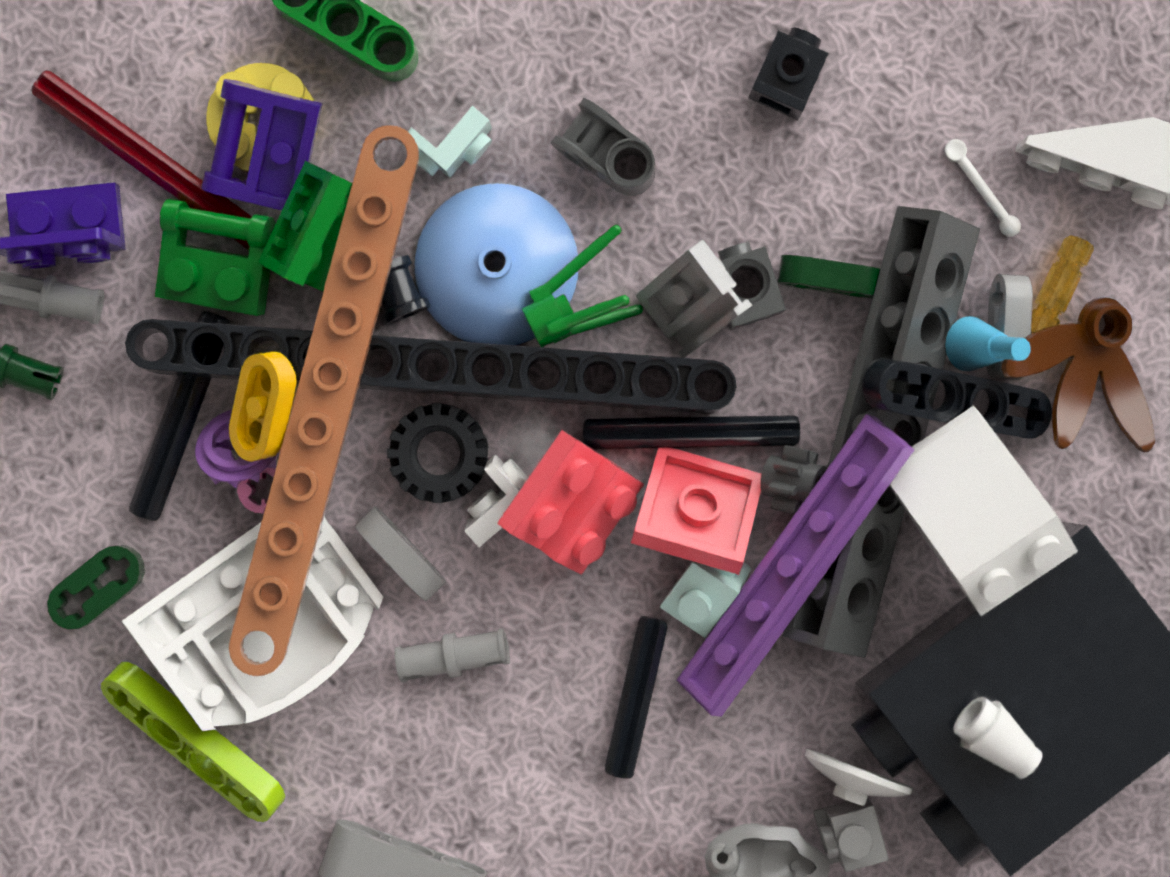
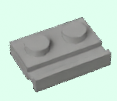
[635,240,752,358]

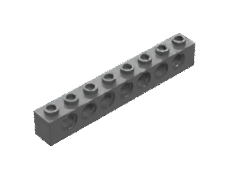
[782,206,980,658]

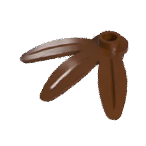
[1002,297,1155,453]

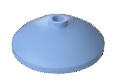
[415,183,578,346]

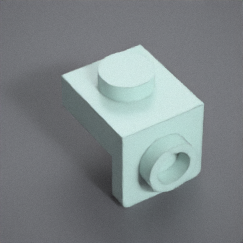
[408,106,492,178]
[660,561,751,638]

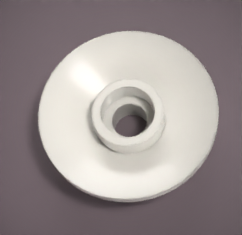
[804,749,913,806]

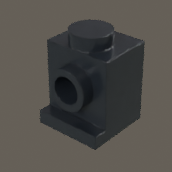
[748,27,829,121]

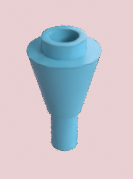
[945,316,1031,372]

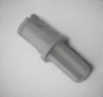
[0,271,105,324]

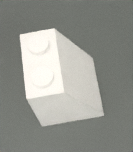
[889,405,1078,616]

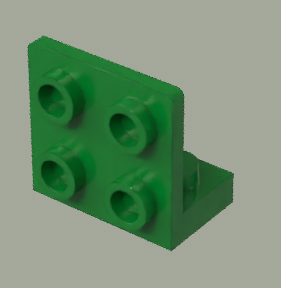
[258,161,352,292]

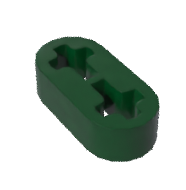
[777,255,880,299]
[47,545,145,630]

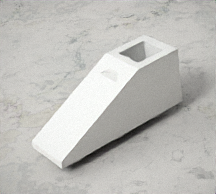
[1015,117,1170,209]

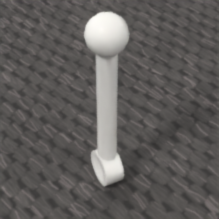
[944,139,1021,237]

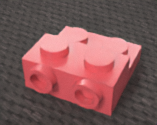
[497,430,644,575]

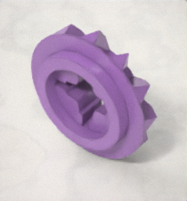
[195,409,281,488]

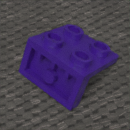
[0,182,126,269]

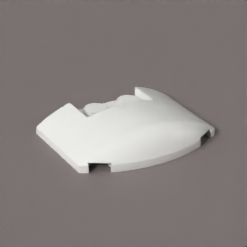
[122,517,383,731]

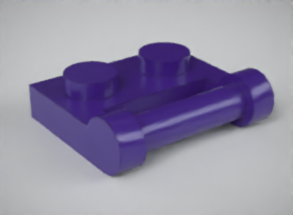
[201,79,323,211]

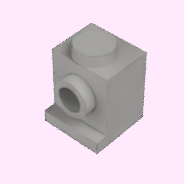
[813,798,889,872]

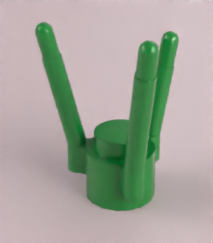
[522,225,643,348]

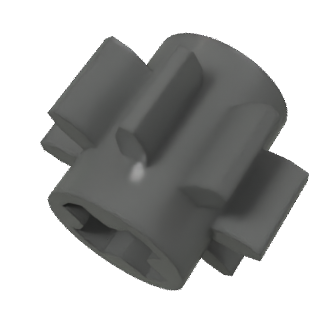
[761,445,827,514]

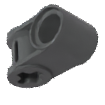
[550,98,656,196]

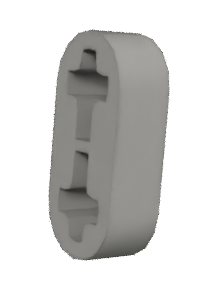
[987,274,1033,380]
[355,506,446,601]

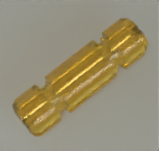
[1031,235,1094,334]

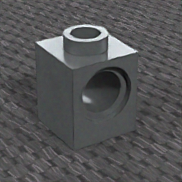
[718,242,786,330]

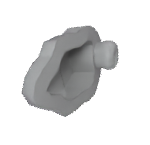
[705,823,830,877]

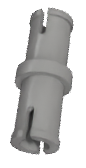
[394,628,510,682]

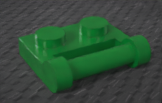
[155,199,275,316]

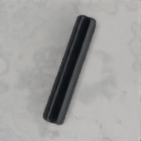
[605,616,668,779]

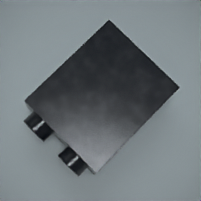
[851,522,1170,877]

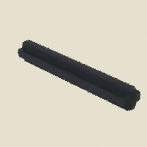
[129,311,231,521]
[583,415,801,449]

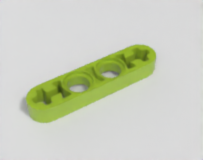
[101,662,285,822]

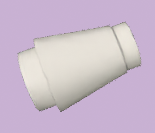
[954,697,1042,779]

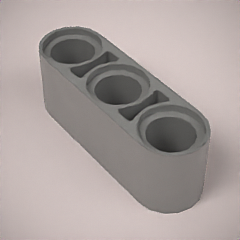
[318,819,487,877]

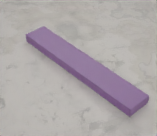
[677,414,915,717]

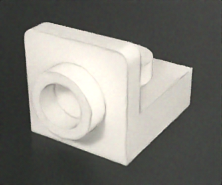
[464,454,528,547]

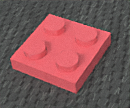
[631,447,762,575]

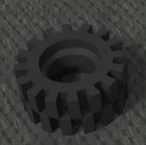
[387,403,489,503]

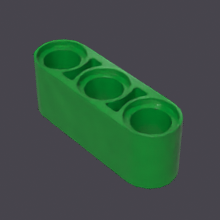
[272,0,418,82]

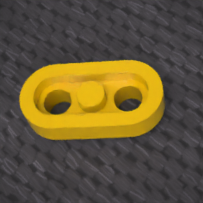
[229,352,296,461]

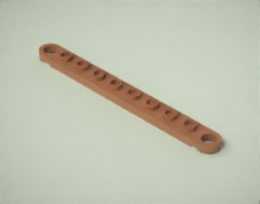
[229,125,419,676]

